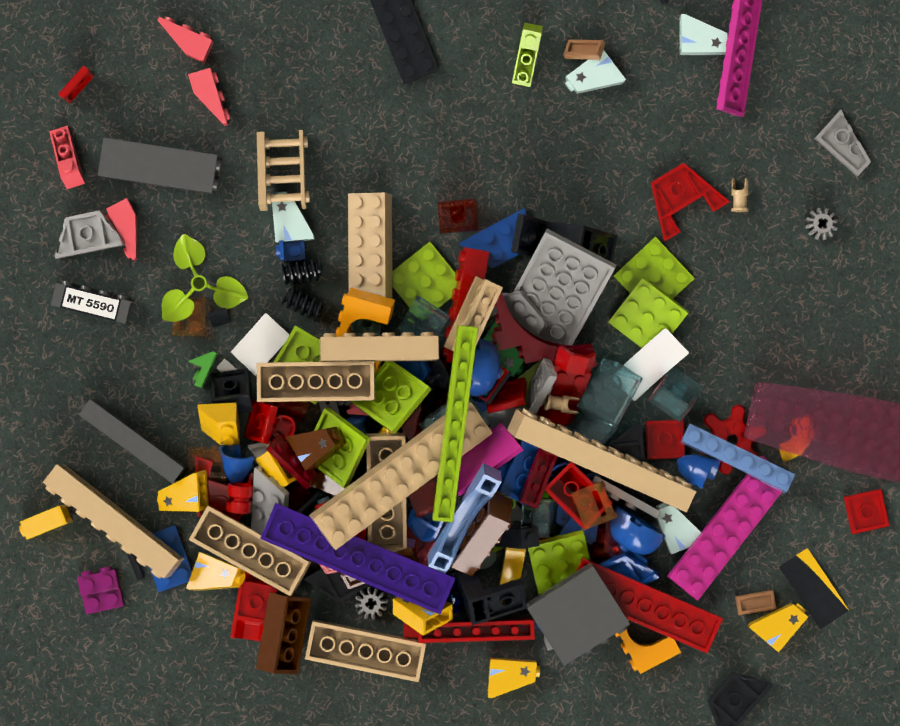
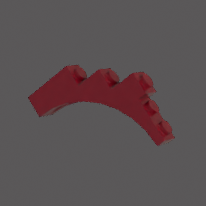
[491,291,597,367]

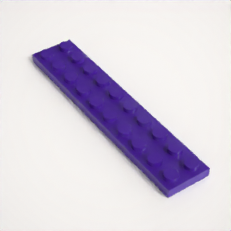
[260,503,455,614]

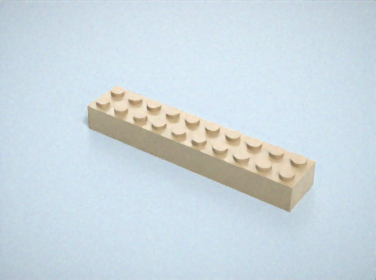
[309,401,492,550]
[507,408,696,512]

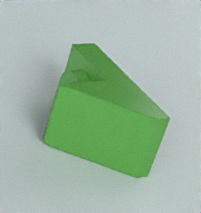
[188,351,218,388]

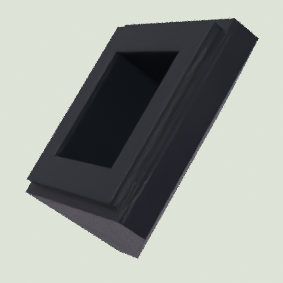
[207,307,231,327]

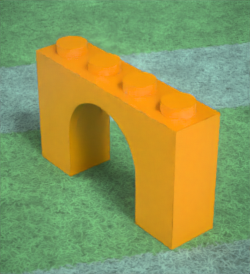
[336,288,395,373]
[615,619,681,674]

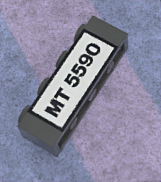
[51,281,133,324]

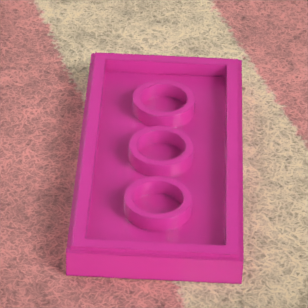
[457,422,523,496]

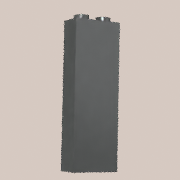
[98,138,222,194]
[79,399,188,484]

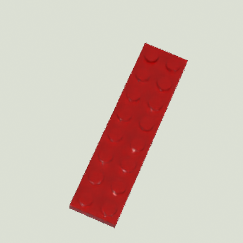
[576,557,723,653]

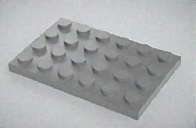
[514,229,616,345]

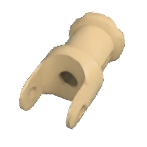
[731,178,749,212]
[544,394,580,414]

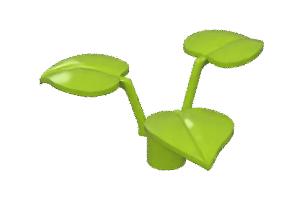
[162,234,248,322]

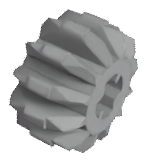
[805,208,838,240]
[355,587,387,620]

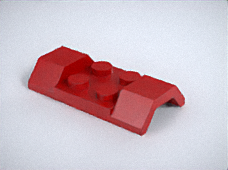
[537,346,596,425]
[230,572,278,642]

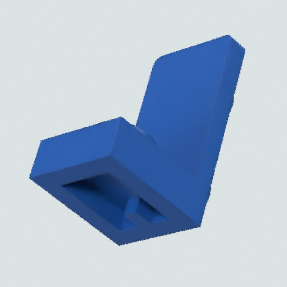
[276,240,306,262]

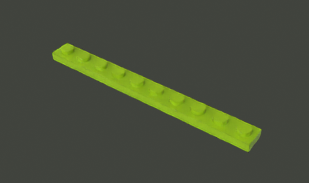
[432,325,478,522]

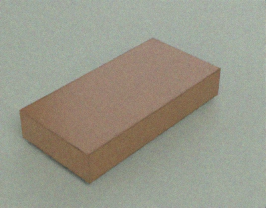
[563,40,605,60]
[735,590,776,615]

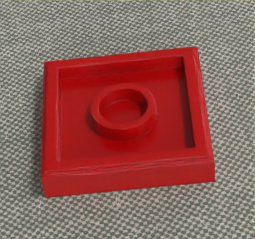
[58,66,94,103]
[487,377,527,414]
[244,400,278,445]
[645,420,685,459]
[843,489,890,534]

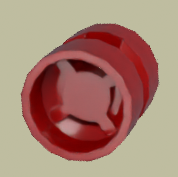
[272,415,297,440]
[226,482,253,514]

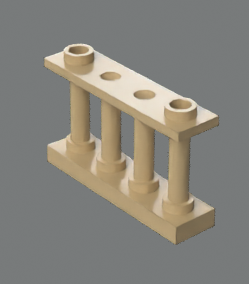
[257,130,310,211]
[443,276,503,351]

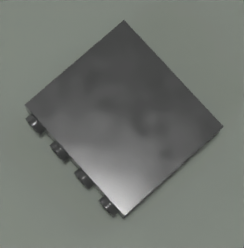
[525,563,630,666]

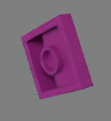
[77,566,124,614]

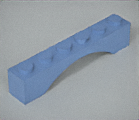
[680,424,795,493]
[428,463,502,574]

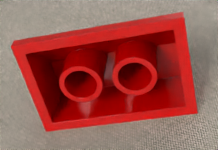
[544,462,613,530]

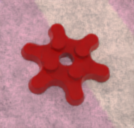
[699,405,767,475]

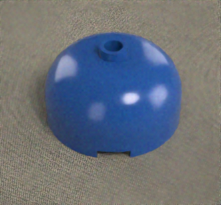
[469,338,501,397]
[607,505,666,555]

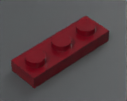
[266,435,319,489]
[518,448,558,509]

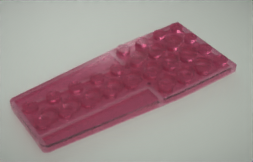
[744,382,900,483]

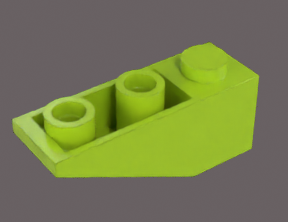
[512,22,543,87]

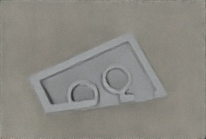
[814,110,871,176]

